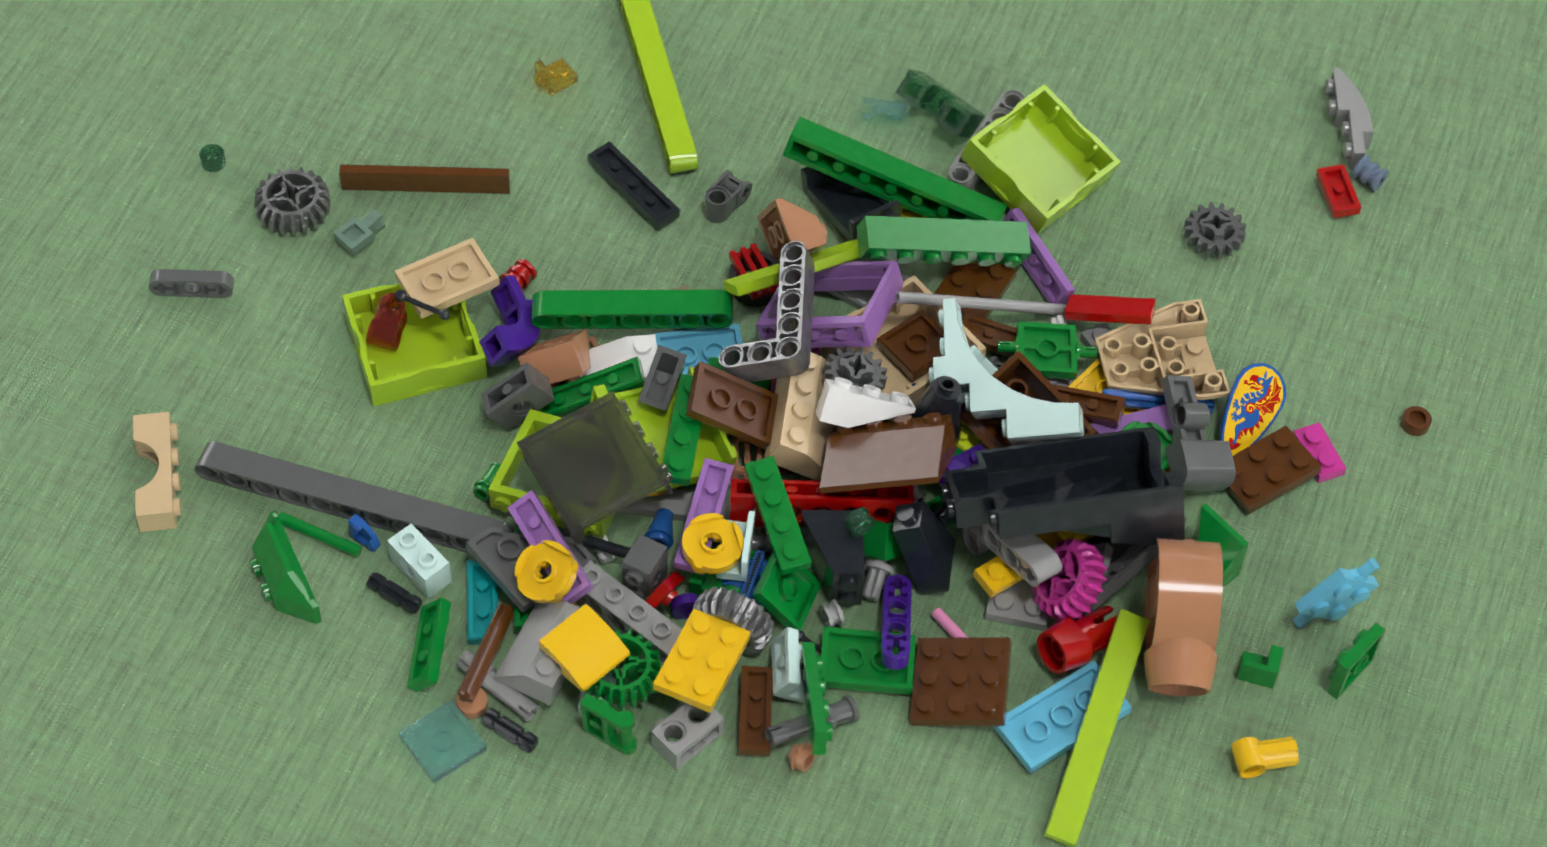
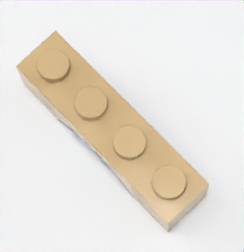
[133,412,182,532]

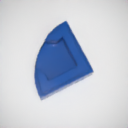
[348,513,381,552]

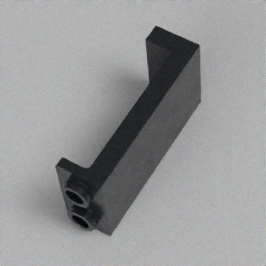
[801,166,902,241]

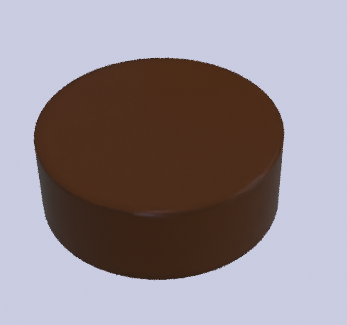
[1400,406,1432,436]

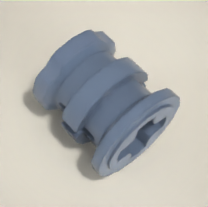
[1351,155,1389,192]

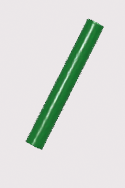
[279,512,362,557]

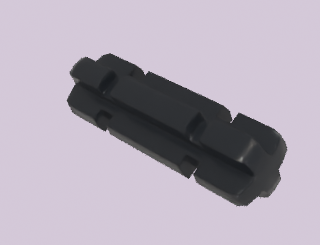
[366,573,422,613]
[482,708,538,753]

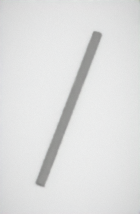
[895,291,1067,316]

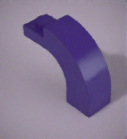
[479,276,540,366]

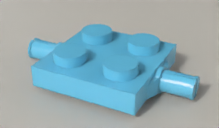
[1293,558,1380,628]

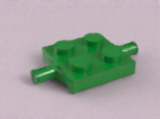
[997,321,1097,379]

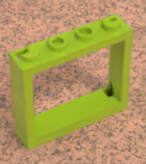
[488,409,627,538]

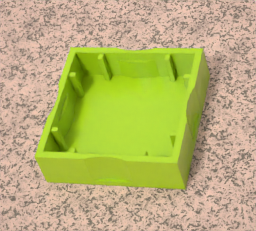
[960,84,1121,234]
[342,284,487,407]

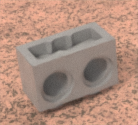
[651,702,724,771]

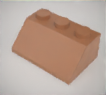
[757,198,828,262]

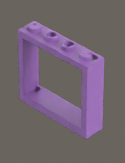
[756,261,903,348]

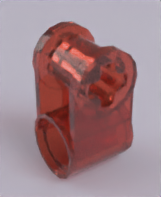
[366,293,408,351]

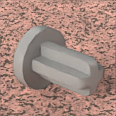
[862,558,894,601]

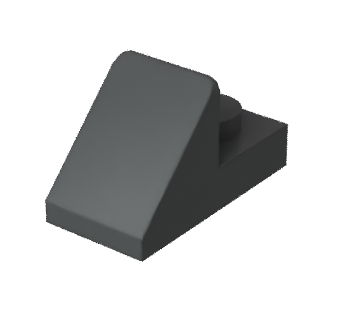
[638,345,687,411]

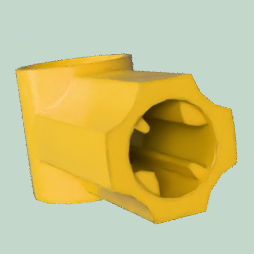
[1231,736,1299,779]

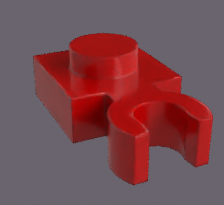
[645,571,685,608]

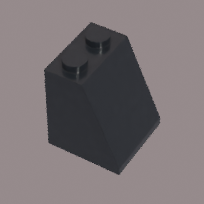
[800,510,865,607]

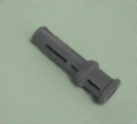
[764,695,859,747]

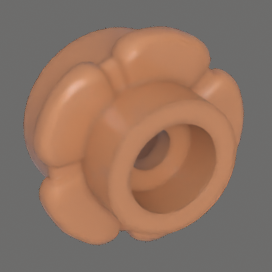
[788,742,816,772]

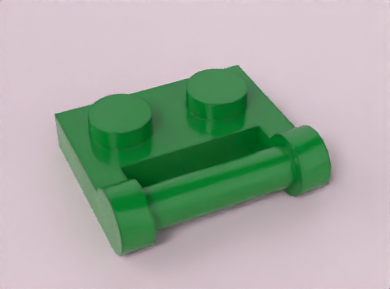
[580,693,637,755]

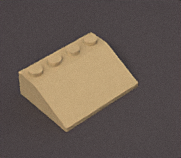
[764,352,835,481]

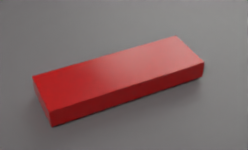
[1065,294,1156,325]

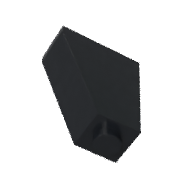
[892,501,955,595]

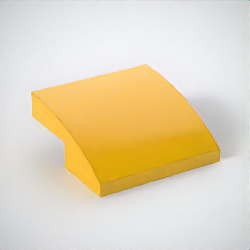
[539,604,630,693]

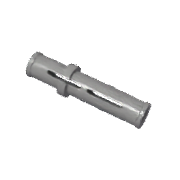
[456,650,539,722]

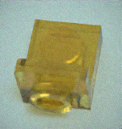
[533,58,578,96]

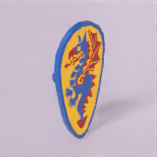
[1220,363,1286,456]

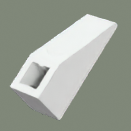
[815,377,916,428]

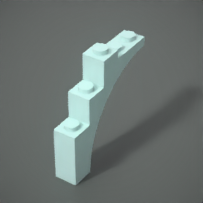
[929,298,1084,446]

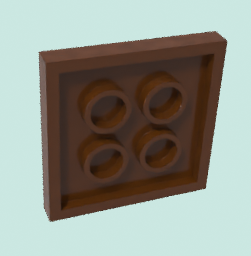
[910,637,1012,726]

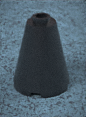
[907,376,962,444]

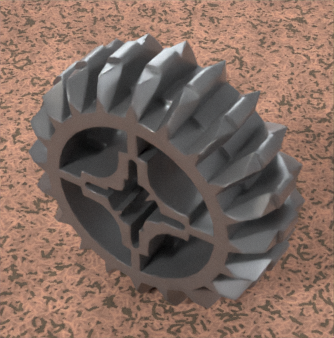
[253,166,331,237]
[692,587,774,656]

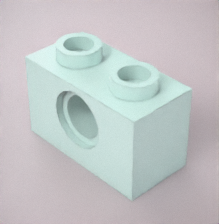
[387,524,452,599]

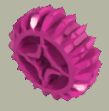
[1032,538,1108,620]

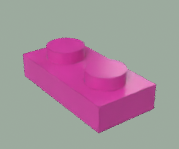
[1293,422,1347,483]

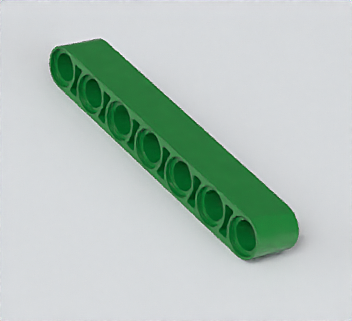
[532,289,733,329]

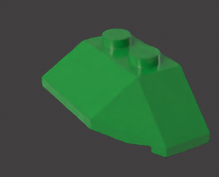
[250,510,322,624]

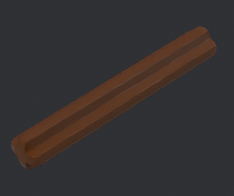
[457,603,514,703]

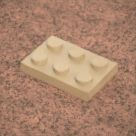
[395,238,500,319]

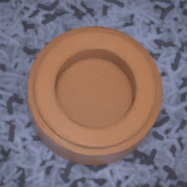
[456,688,488,719]

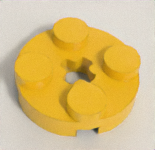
[681,513,744,574]
[515,540,578,604]

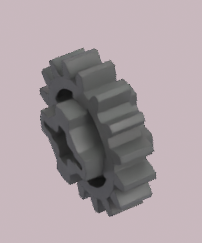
[1184,202,1246,259]
[822,346,888,392]

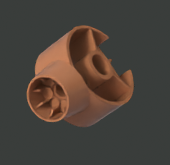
[1143,538,1223,696]

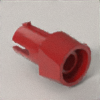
[1036,605,1117,674]

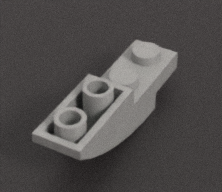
[1325,68,1374,170]

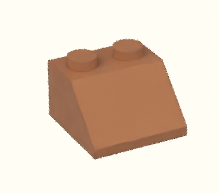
[518,329,591,389]

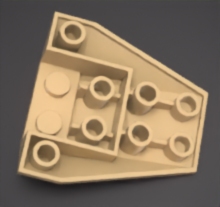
[1095,299,1230,400]

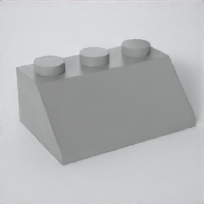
[494,601,580,705]

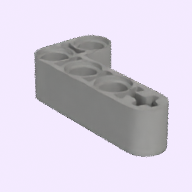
[963,524,1062,586]

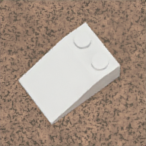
[583,334,657,408]

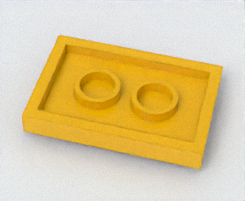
[653,609,751,713]

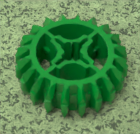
[585,627,662,711]

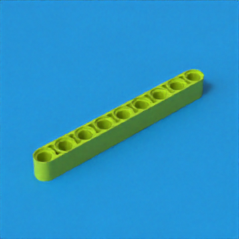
[618,0,698,174]

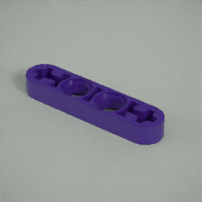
[881,574,912,670]

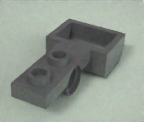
[1161,375,1236,491]

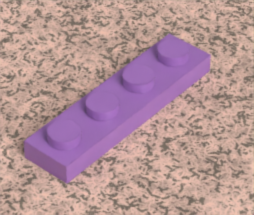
[1003,208,1075,304]
[673,458,734,575]
[508,490,594,604]

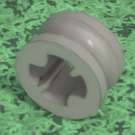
[819,599,844,627]

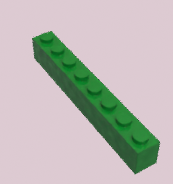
[782,117,1007,221]

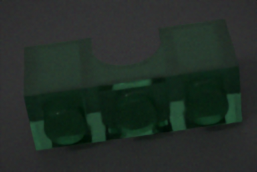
[895,69,985,138]

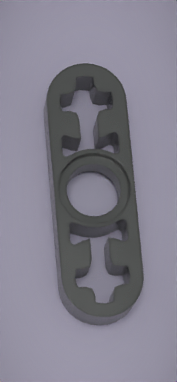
[149,269,234,298]

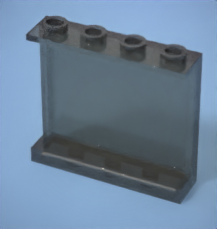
[517,391,673,545]

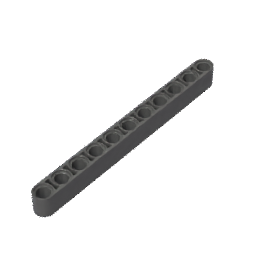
[195,441,514,554]

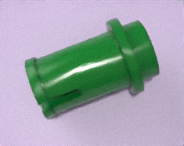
[473,462,501,501]

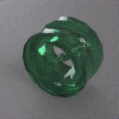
[199,144,226,172]
[844,507,876,537]

